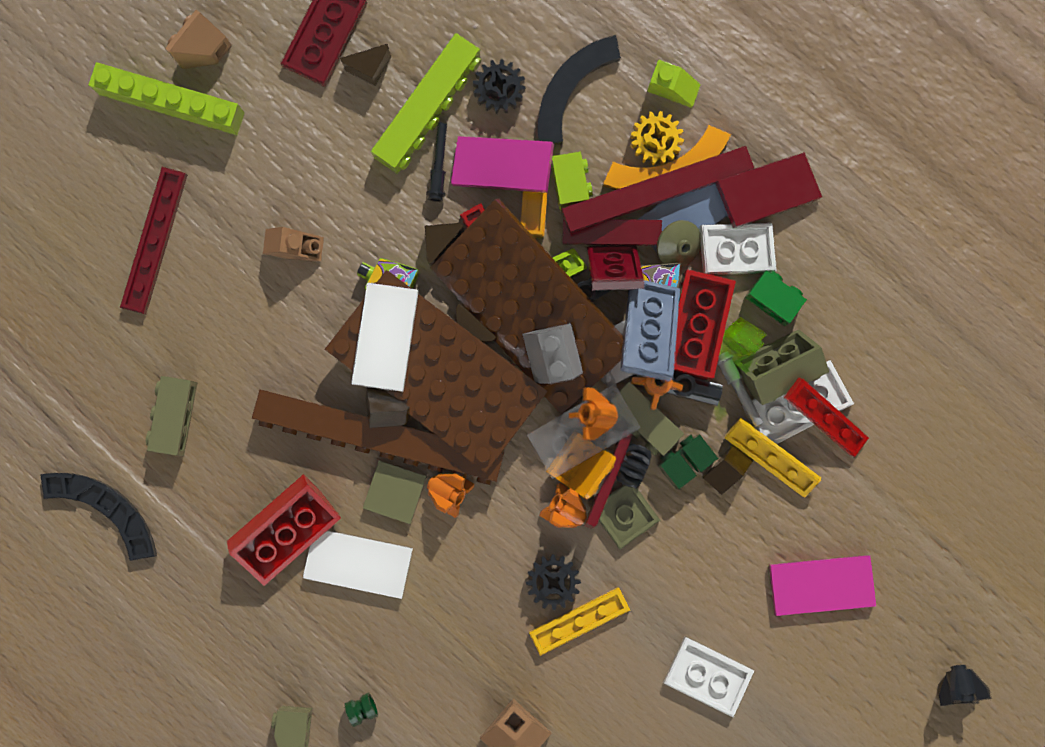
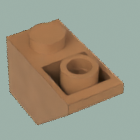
[263,227,324,262]

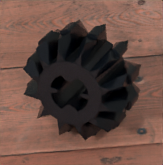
[616,443,652,488]

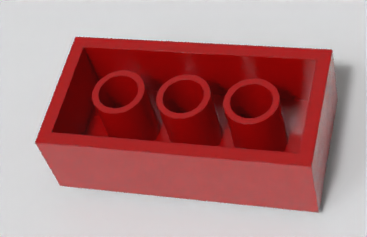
[673,269,736,381]

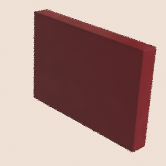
[587,245,644,290]

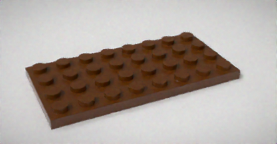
[430,199,624,415]
[324,270,548,473]

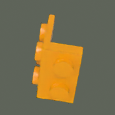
[546,430,616,499]

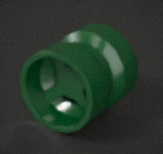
[344,692,378,727]

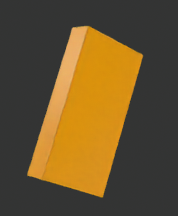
[521,191,547,238]

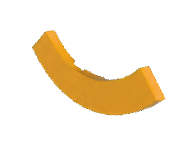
[603,125,731,190]

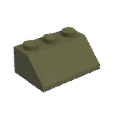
[734,329,829,405]

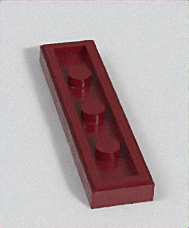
[562,219,662,246]
[584,430,633,529]

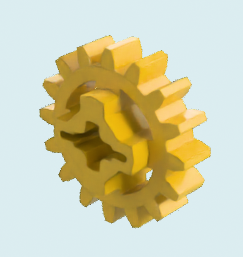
[630,111,684,166]

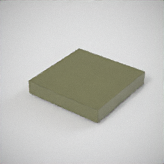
[363,461,427,524]
[599,485,661,550]

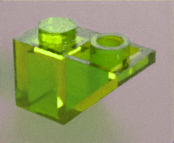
[723,317,767,358]

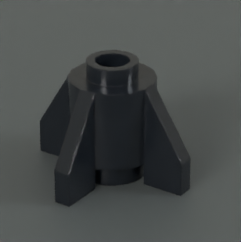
[939,665,992,706]

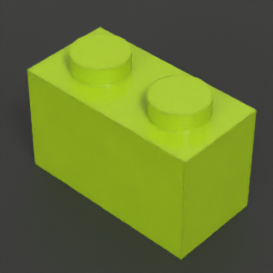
[551,151,593,210]

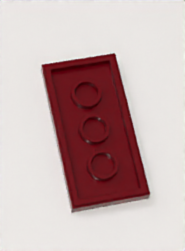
[280,0,367,87]
[715,152,822,229]

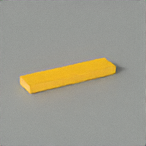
[725,417,821,498]
[529,587,630,656]

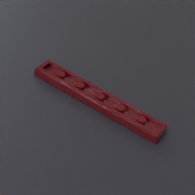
[120,167,188,315]

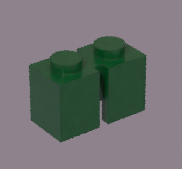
[657,434,719,490]

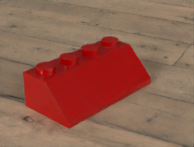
[227,474,341,586]

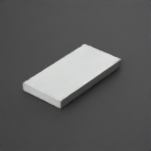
[352,283,419,392]
[742,360,854,444]
[303,530,413,599]

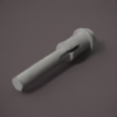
[717,351,763,427]

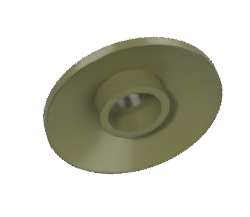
[657,220,701,268]

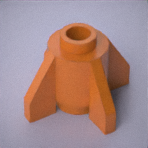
[631,377,683,410]
[569,388,618,440]
[427,473,475,518]
[539,483,587,528]

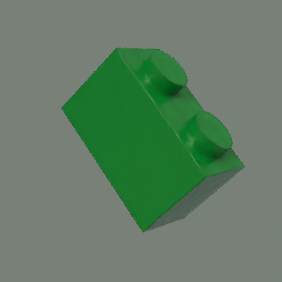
[744,270,807,326]

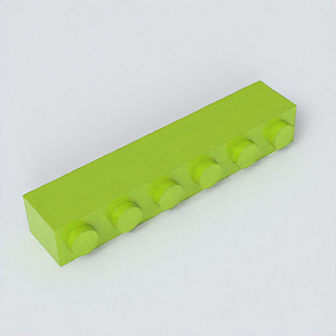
[371,33,481,174]
[88,62,245,135]

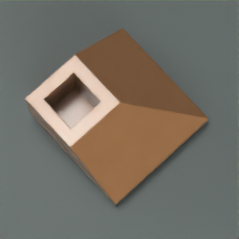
[165,10,232,69]
[480,698,552,747]

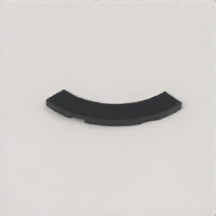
[538,35,621,145]
[40,473,157,561]

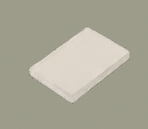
[699,223,776,275]
[663,636,754,717]

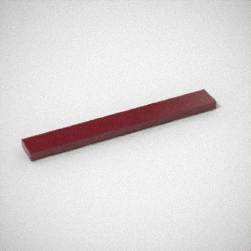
[561,146,755,233]

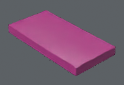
[451,136,554,193]
[769,555,876,616]

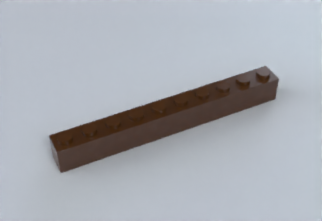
[251,389,504,485]

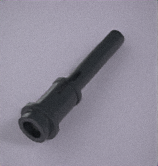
[426,122,447,202]

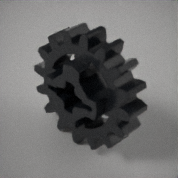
[473,59,526,114]
[526,554,581,610]

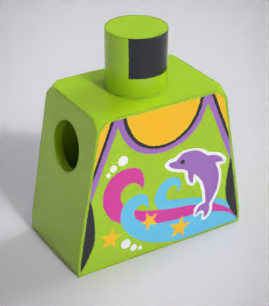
[357,258,420,291]

